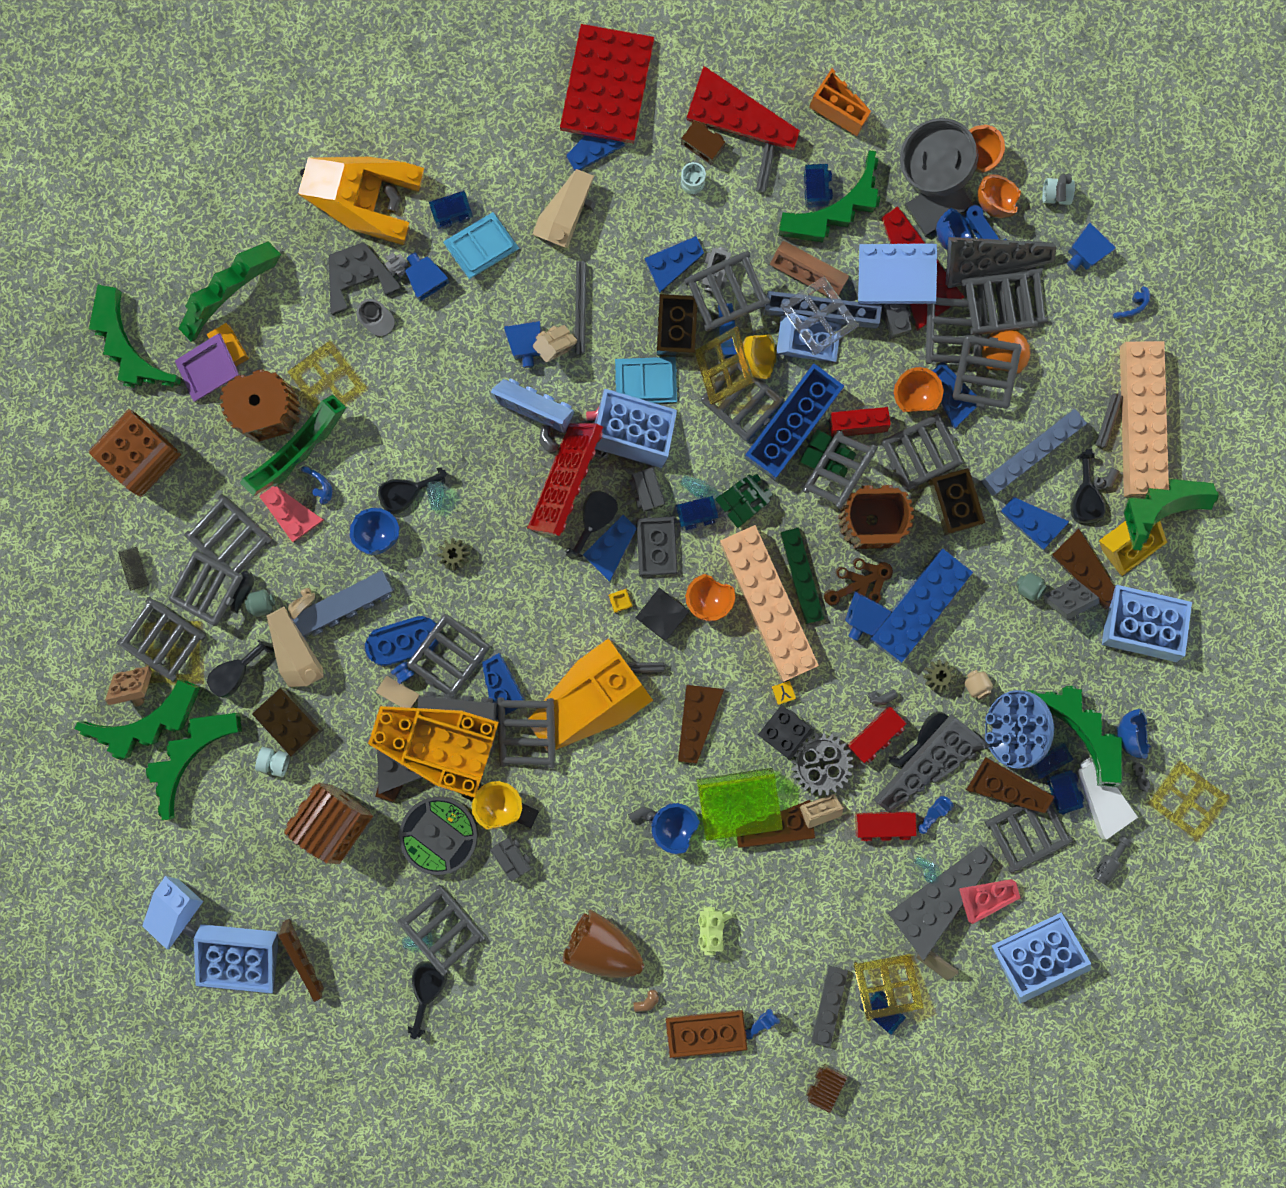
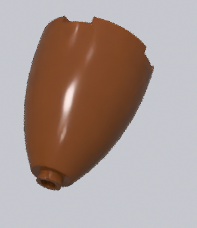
[562,909,644,978]

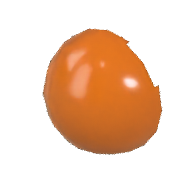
[969,124,1005,173]
[978,174,1021,219]
[982,330,1031,374]
[894,367,944,412]
[685,574,735,621]

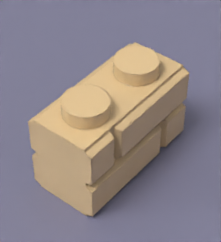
[533,325,577,362]

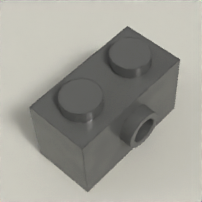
[880,304,912,340]

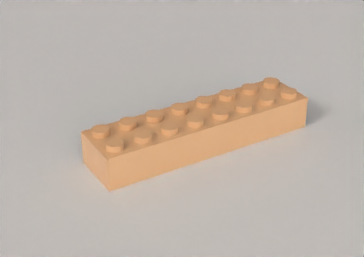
[1120,341,1169,497]
[719,525,819,682]

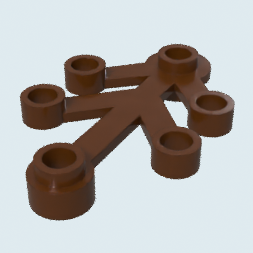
[823,558,893,606]

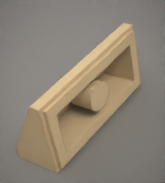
[376,676,420,708]
[800,794,844,828]

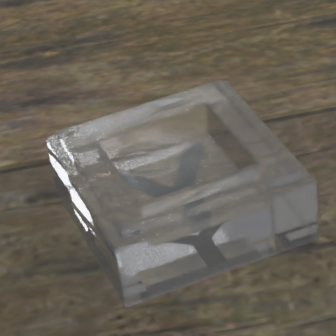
[603,904,624,925]

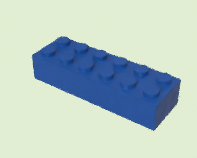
[744,363,844,481]
[868,548,973,663]

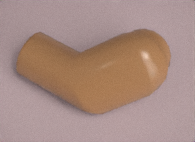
[633,990,659,1012]

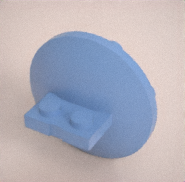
[985,690,1054,768]

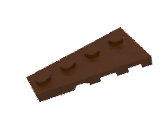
[1050,528,1115,610]
[678,685,724,763]
[966,756,1054,814]
[736,800,815,848]
[278,919,324,1002]

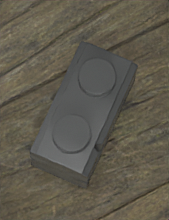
[629,468,665,512]
[490,835,532,882]

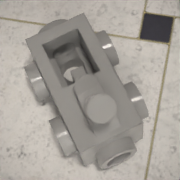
[699,247,731,294]

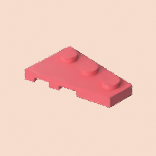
[259,486,324,543]
[959,879,1020,924]

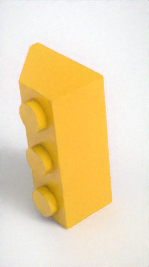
[1099,521,1167,576]

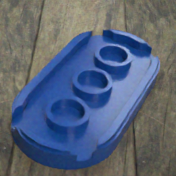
[365,616,439,666]

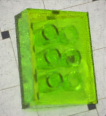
[696,768,783,841]

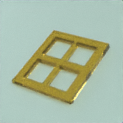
[695,327,754,405]
[287,340,367,409]
[144,621,201,683]
[1147,761,1229,841]
[854,954,924,1022]

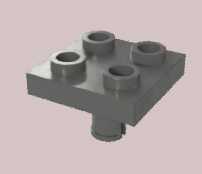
[1043,579,1099,621]

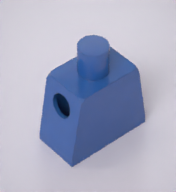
[1067,223,1116,271]
[405,253,450,302]
[504,321,541,368]
[845,591,892,641]

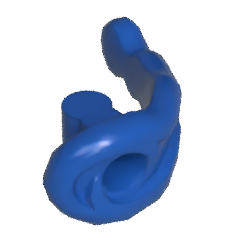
[1113,286,1150,319]
[301,466,333,505]
[917,796,953,834]
[745,1009,780,1040]

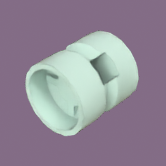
[681,162,706,194]
[1042,178,1075,205]
[255,747,290,777]

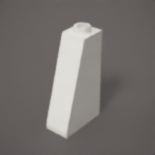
[1077,758,1138,840]

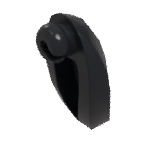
[230,571,254,614]

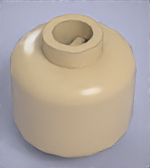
[964,670,993,700]

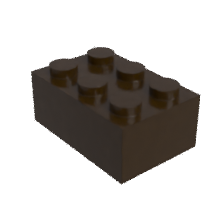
[656,294,697,357]
[928,468,986,536]
[252,687,324,757]

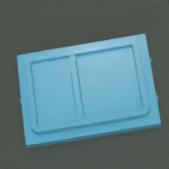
[443,212,519,279]
[615,357,678,403]

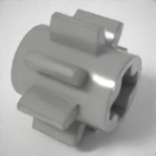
[385,252,408,277]

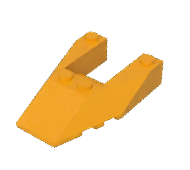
[298,156,424,245]

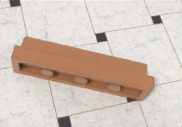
[770,241,849,299]

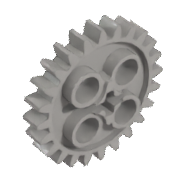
[791,732,854,795]

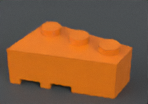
[809,68,871,136]

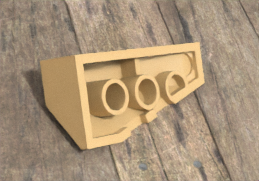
[532,169,594,248]
[267,607,324,687]

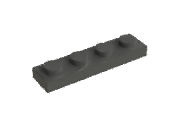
[811,965,848,1047]

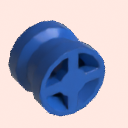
[391,661,415,685]

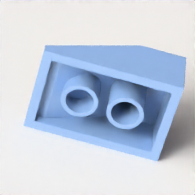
[776,314,841,362]
[142,876,203,950]

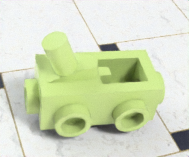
[698,907,732,955]

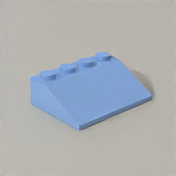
[858,244,937,304]
[491,379,574,434]
[595,388,677,468]
[1102,585,1192,662]
[992,913,1091,1004]
[194,924,278,993]

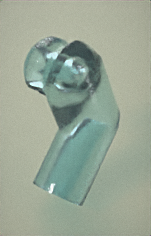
[914,855,937,883]

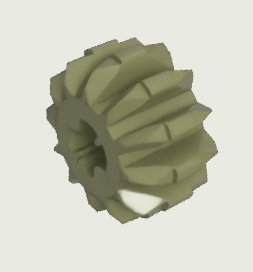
[437,538,470,571]
[923,660,957,693]

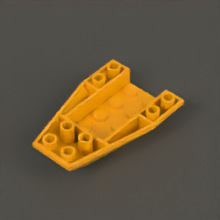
[529,638,653,751]
[368,706,499,797]

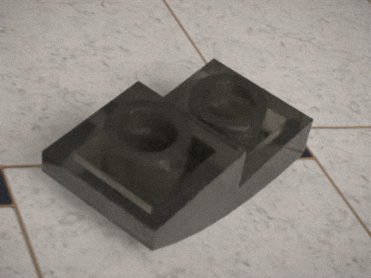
[118,546,149,591]

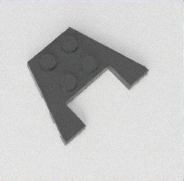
[329,242,401,315]

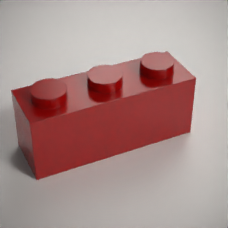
[829,407,891,438]
[846,706,907,763]
[855,811,916,841]

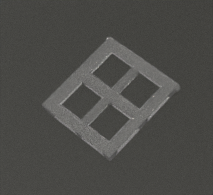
[780,276,859,355]

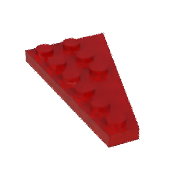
[686,65,800,151]
[882,206,964,331]

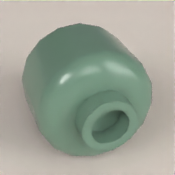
[1016,573,1047,601]
[245,590,276,617]

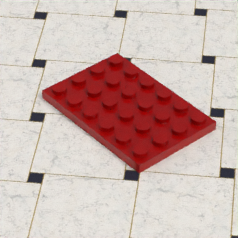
[560,24,654,144]
[527,423,603,536]

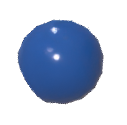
[936,208,973,251]
[349,508,399,555]
[1117,709,1151,759]
[651,803,700,854]

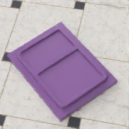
[175,333,239,402]

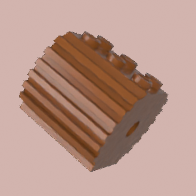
[220,369,301,442]
[89,409,182,497]
[838,485,914,549]
[284,782,373,864]

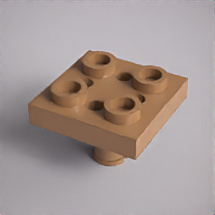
[105,666,152,707]

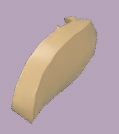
[288,588,315,619]

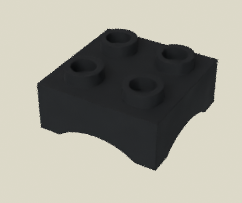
[635,587,689,642]
[758,705,814,760]

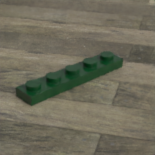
[780,527,824,624]

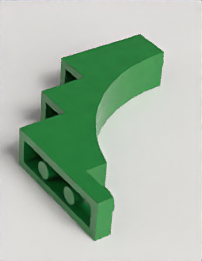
[1124,479,1219,550]

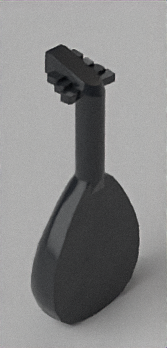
[1070,449,1106,524]
[378,467,447,514]
[565,491,618,558]
[207,640,274,698]
[889,711,949,768]
[408,961,447,1039]

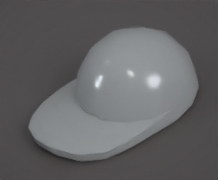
[356,299,395,336]

